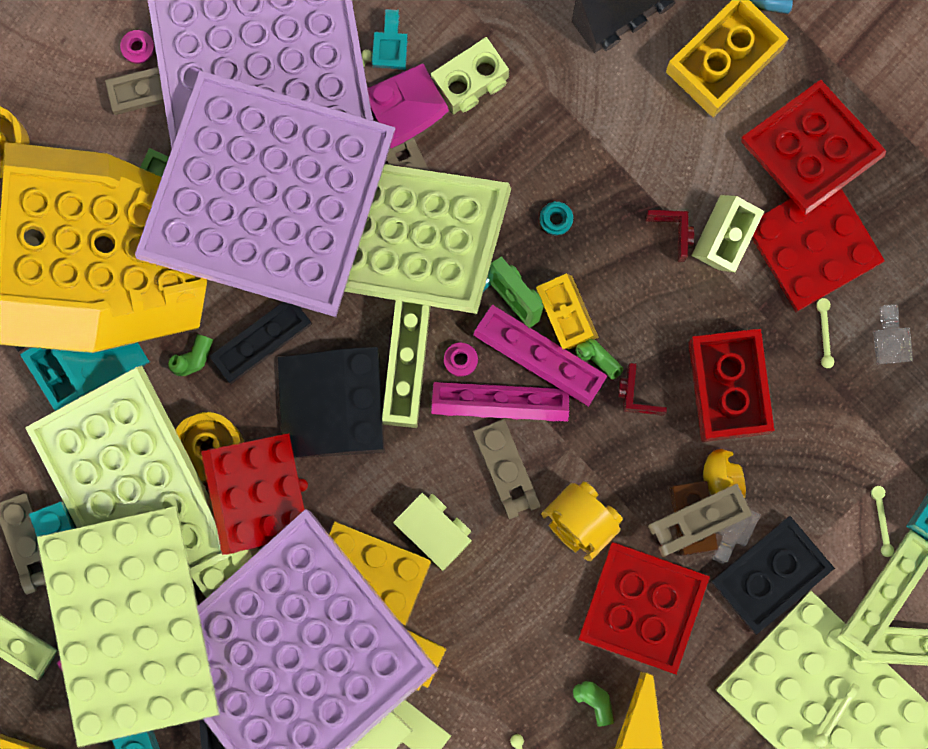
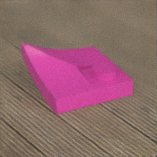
[367,63,449,149]

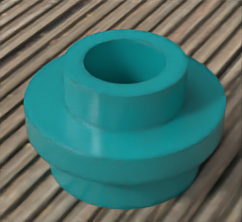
[540,202,573,236]

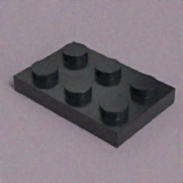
[711,516,835,635]

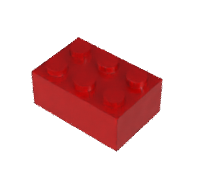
[688,329,775,442]

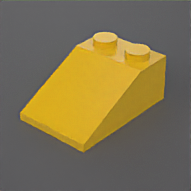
[615,672,663,749]

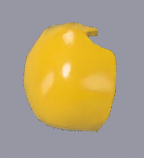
[703,449,746,499]

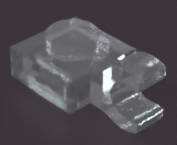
[873,304,913,365]
[711,510,760,564]

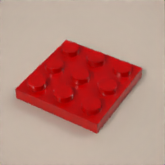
[741,79,886,215]
[752,188,885,312]
[201,433,305,555]
[578,542,710,675]

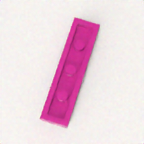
[473,305,607,407]
[431,382,569,421]

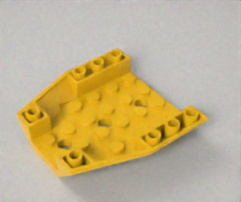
[0,142,207,353]

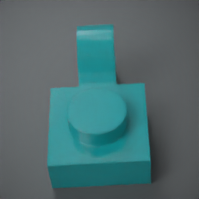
[372,9,408,70]

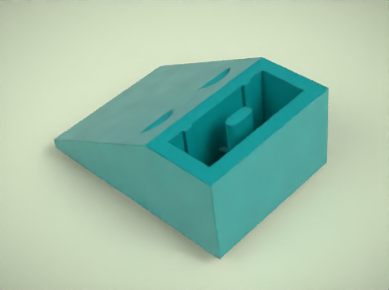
[20,343,150,411]

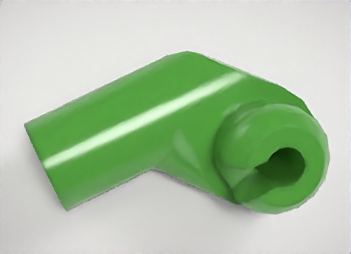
[168,334,213,376]
[576,339,624,380]
[573,681,614,727]

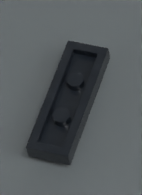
[209,302,312,384]

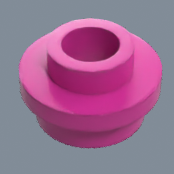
[120,30,154,64]
[444,343,478,377]

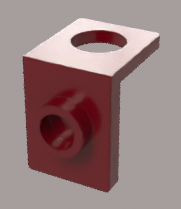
[645,210,694,262]
[618,363,667,416]

